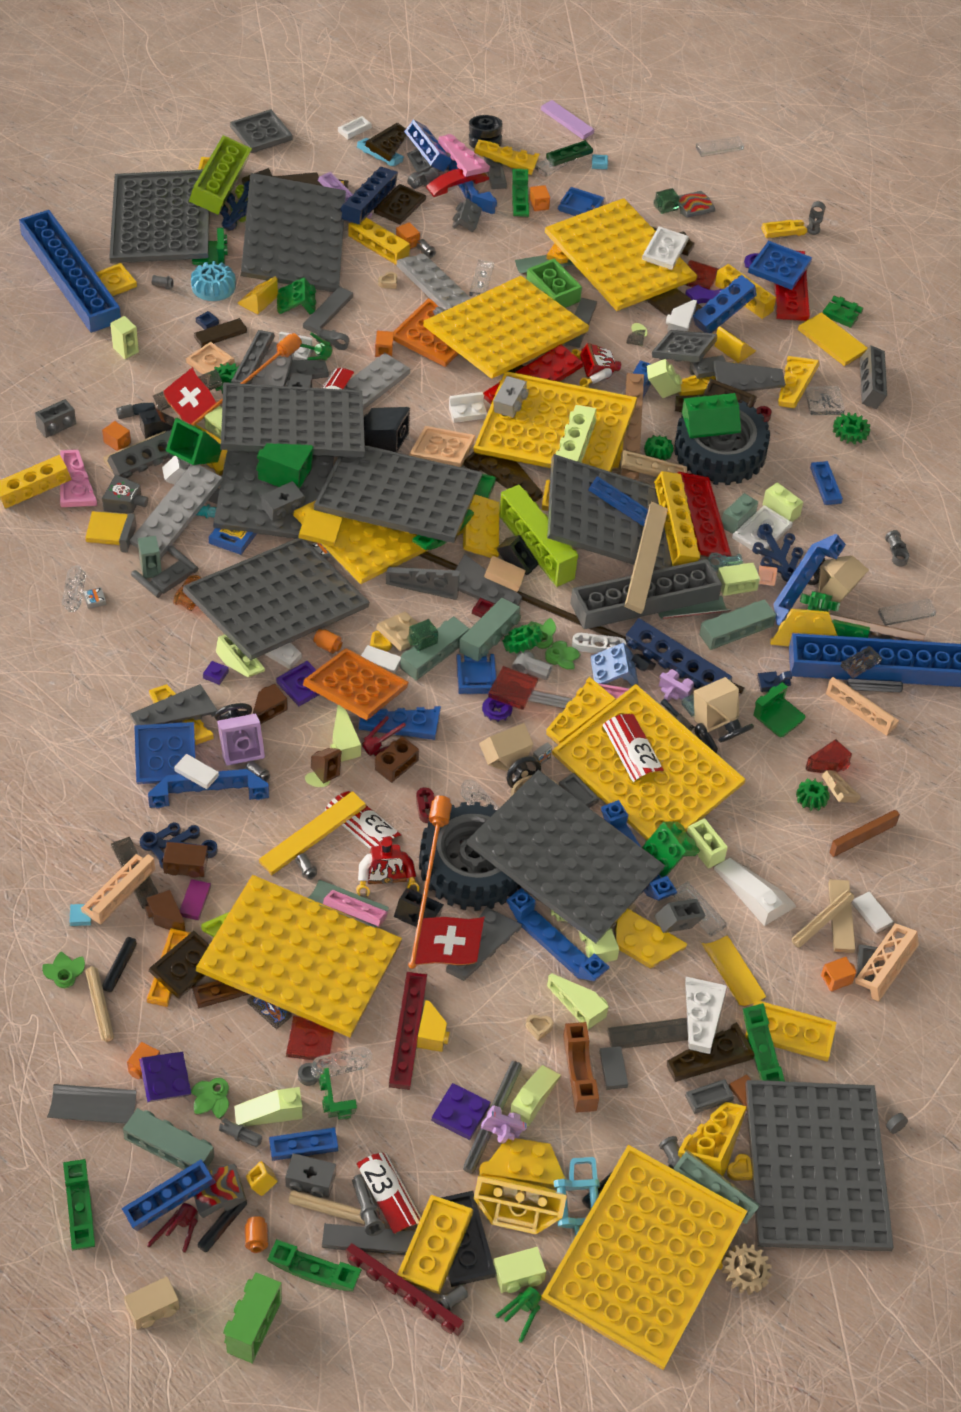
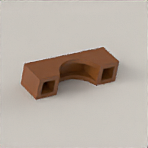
[563,1022,599,1113]

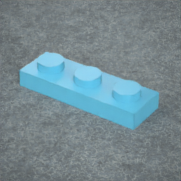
[357,138,404,166]

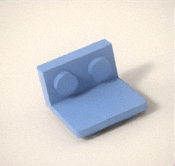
[590,642,638,686]

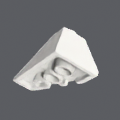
[714,858,796,926]

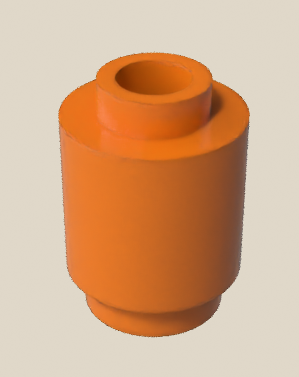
[313,629,343,654]
[245,1216,268,1253]

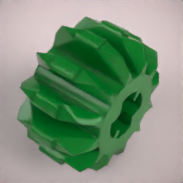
[644,435,674,461]
[796,778,830,812]

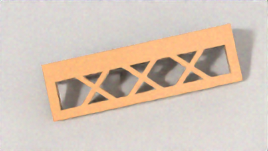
[826,677,899,736]
[81,854,156,925]
[855,923,919,1001]

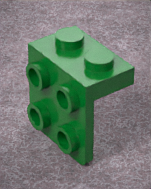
[192,228,228,265]
[277,277,317,315]
[753,682,806,737]
[642,822,700,877]
[319,1068,357,1120]

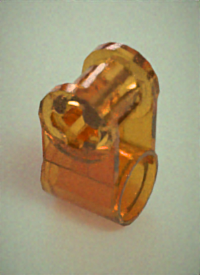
[173,575,201,611]

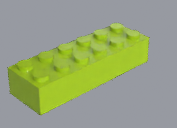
[189,135,252,215]
[499,485,578,587]

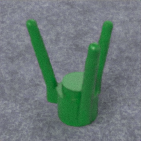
[300,332,332,361]
[495,1287,541,1343]

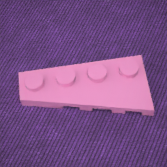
[438,134,490,177]
[60,450,97,507]

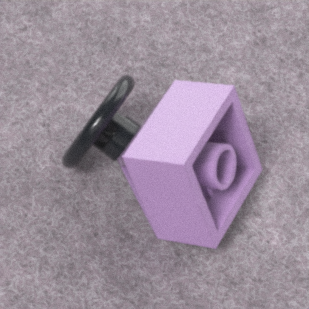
[214,703,265,766]

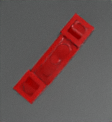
[426,168,489,197]

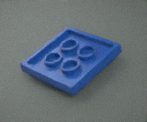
[748,240,812,290]
[134,722,196,784]

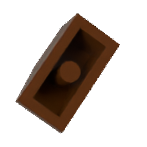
[253,683,288,725]
[310,748,342,784]
[144,890,185,931]

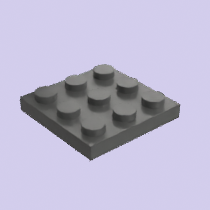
[230,109,293,153]
[652,330,717,363]

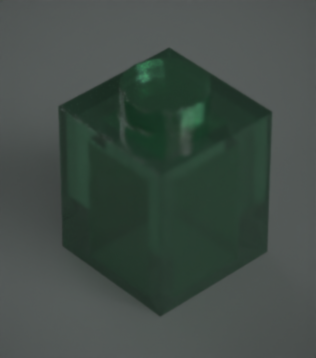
[654,188,680,214]
[407,619,438,652]

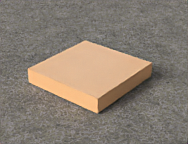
[186,342,234,379]
[484,556,526,592]

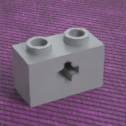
[493,376,529,418]

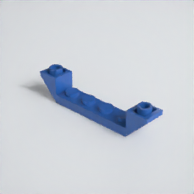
[449,155,497,214]
[773,534,846,626]
[148,769,269,808]
[601,800,677,901]
[507,888,609,981]

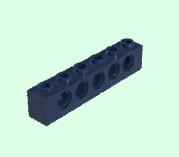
[341,166,398,224]
[626,618,732,689]

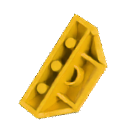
[474,1176,567,1234]

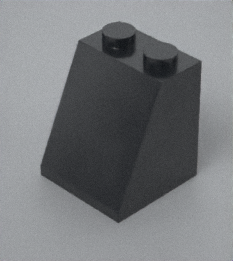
[363,407,410,453]

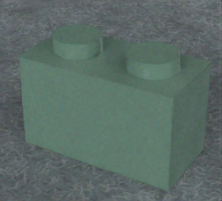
[722,493,758,534]
[137,536,162,579]

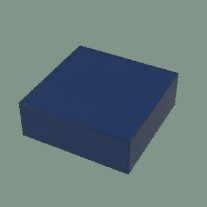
[195,311,219,330]

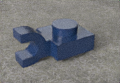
[757,671,792,692]

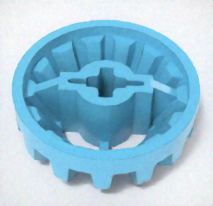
[191,261,236,301]

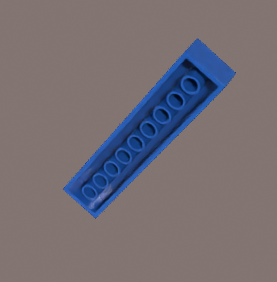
[19,210,121,333]
[789,633,961,687]

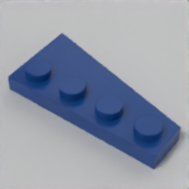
[359,706,441,740]

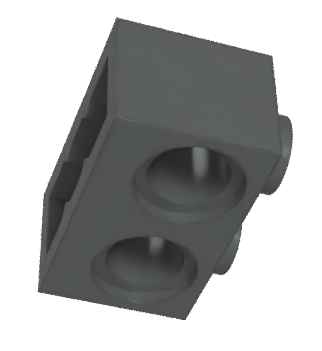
[35,399,76,438]

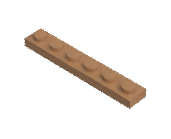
[829,613,925,642]

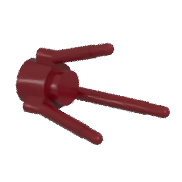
[362,716,406,756]
[147,1203,198,1253]

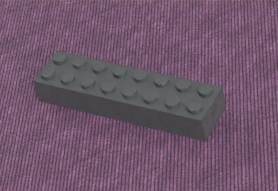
[570,559,722,629]

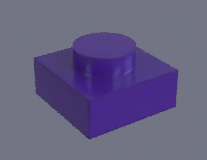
[203,661,229,685]

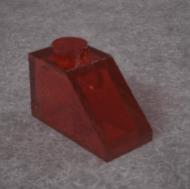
[805,739,852,773]

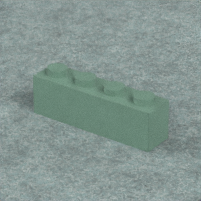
[459,598,521,661]
[699,599,776,650]
[400,616,470,681]
[123,1108,214,1170]

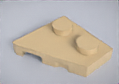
[822,770,861,803]

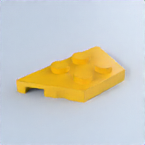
[770,609,837,646]
[615,909,687,969]
[481,1138,565,1189]

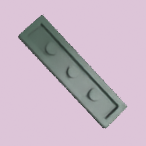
[673,1150,760,1224]

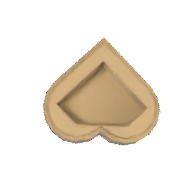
[378,272,397,289]
[525,1015,554,1041]

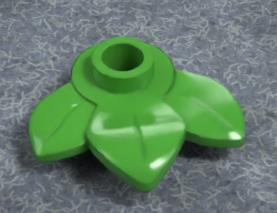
[529,618,556,649]
[545,641,581,669]
[42,952,85,988]
[191,1078,229,1119]

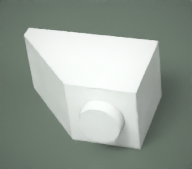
[666,300,697,332]
[162,456,191,485]

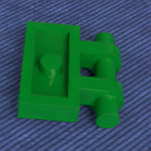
[822,295,864,328]

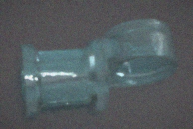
[707,553,743,571]

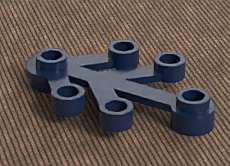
[220,181,250,231]
[752,524,804,582]
[139,822,218,869]

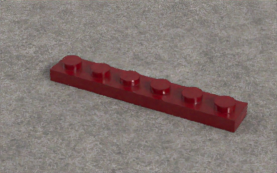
[389,972,428,1090]
[346,1243,464,1336]

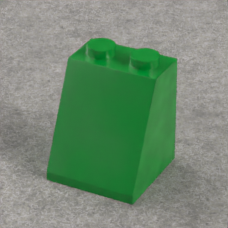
[166,418,222,465]
[256,443,314,490]

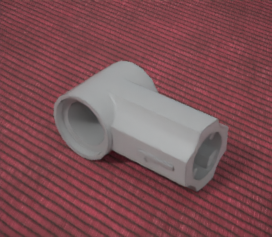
[512,650,553,680]

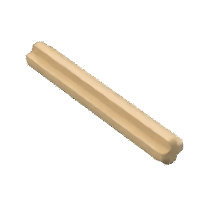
[792,890,854,948]
[85,966,114,1042]
[289,1190,365,1225]

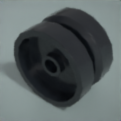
[469,115,503,148]

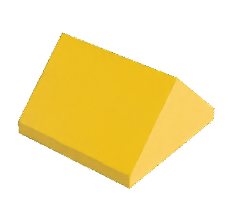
[237,276,278,315]
[714,326,756,364]

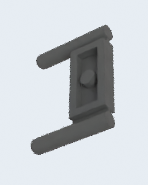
[131,546,199,598]

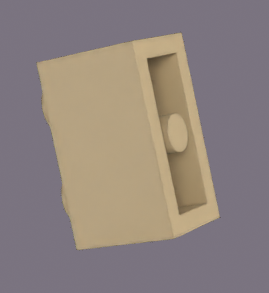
[124,1276,180,1330]

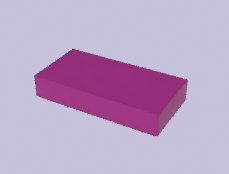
[179,879,211,921]

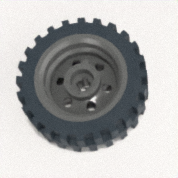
[674,401,770,485]
[419,802,522,911]

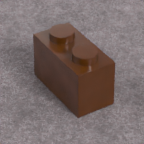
[163,842,208,878]

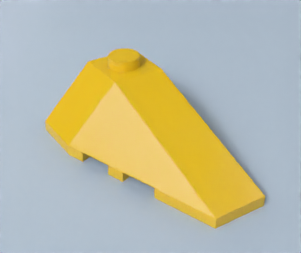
[678,1102,746,1176]

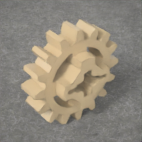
[722,1243,772,1295]

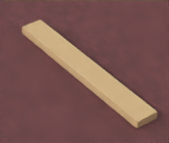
[624,502,668,614]

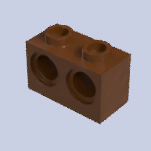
[375,736,419,783]

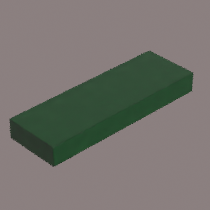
[546,140,593,166]

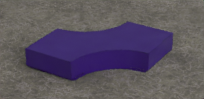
[685,285,724,305]

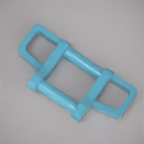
[554,1157,600,1236]

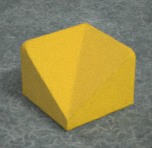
[245,1161,278,1196]

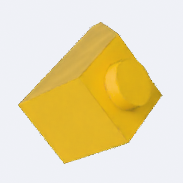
[417,1000,450,1052]

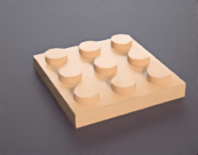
[409,426,475,467]

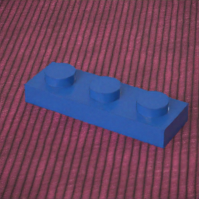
[810,461,843,505]
[269,1127,338,1161]

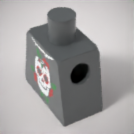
[102,475,148,514]

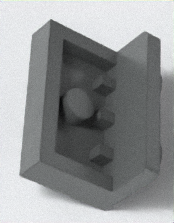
[452,199,482,233]
[689,355,726,379]

